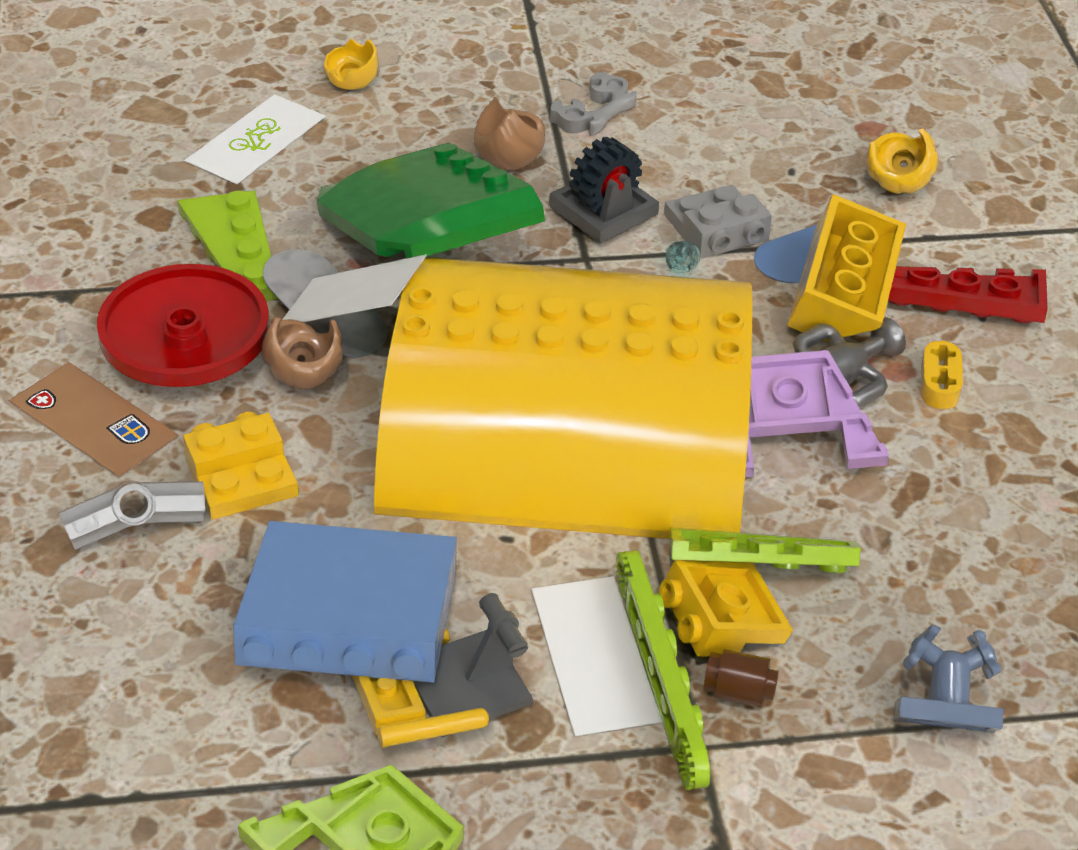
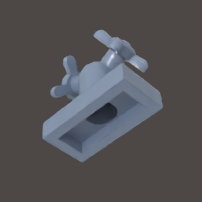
[893,625,1004,733]

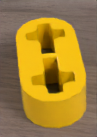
[921,341,963,409]

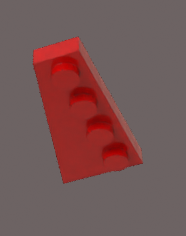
[888,266,1048,323]

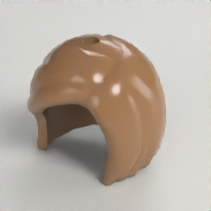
[474,97,545,170]
[262,317,343,389]

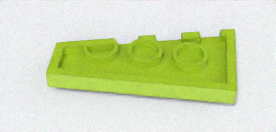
[669,528,861,573]

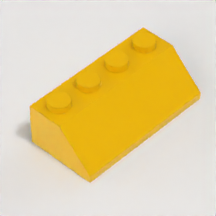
[787,194,906,341]

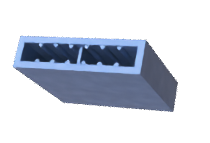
[233,521,457,683]

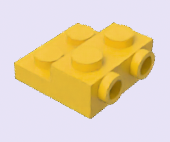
[183,412,299,520]
[659,560,793,657]

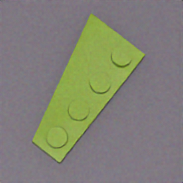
[177,190,280,301]

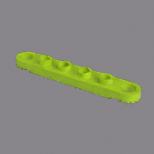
[615,550,710,790]

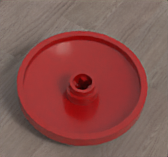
[97,264,270,387]

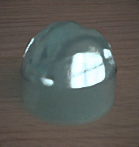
[666,241,701,273]

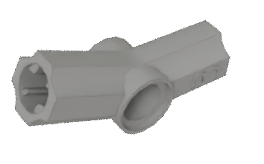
[58,480,205,550]

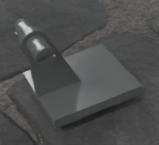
[413,593,533,737]

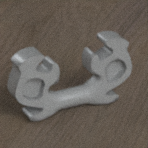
[550,72,637,136]

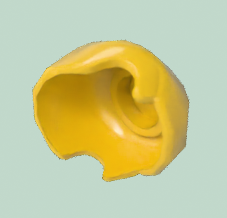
[323,39,379,90]

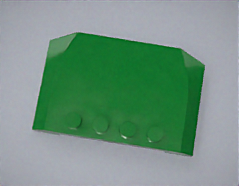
[317,142,545,259]

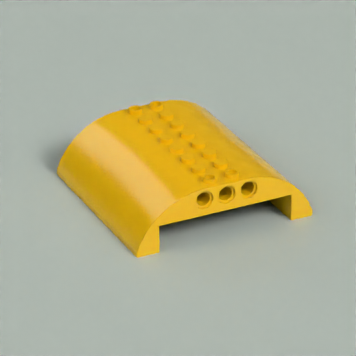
[374,257,753,539]

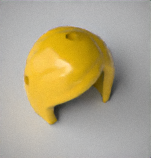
[866,129,939,194]

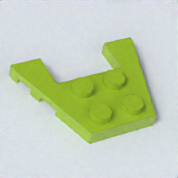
[238,764,464,850]

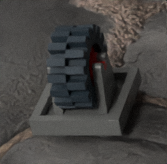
[549,137,659,244]

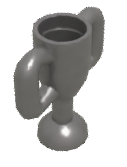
[793,317,906,407]

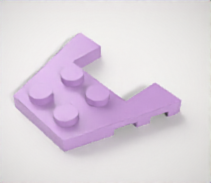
[745,350,889,478]

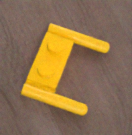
[352,628,489,748]

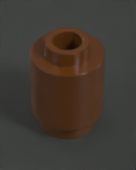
[703,649,779,708]

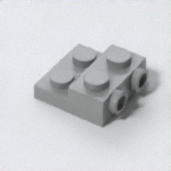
[664,185,772,259]

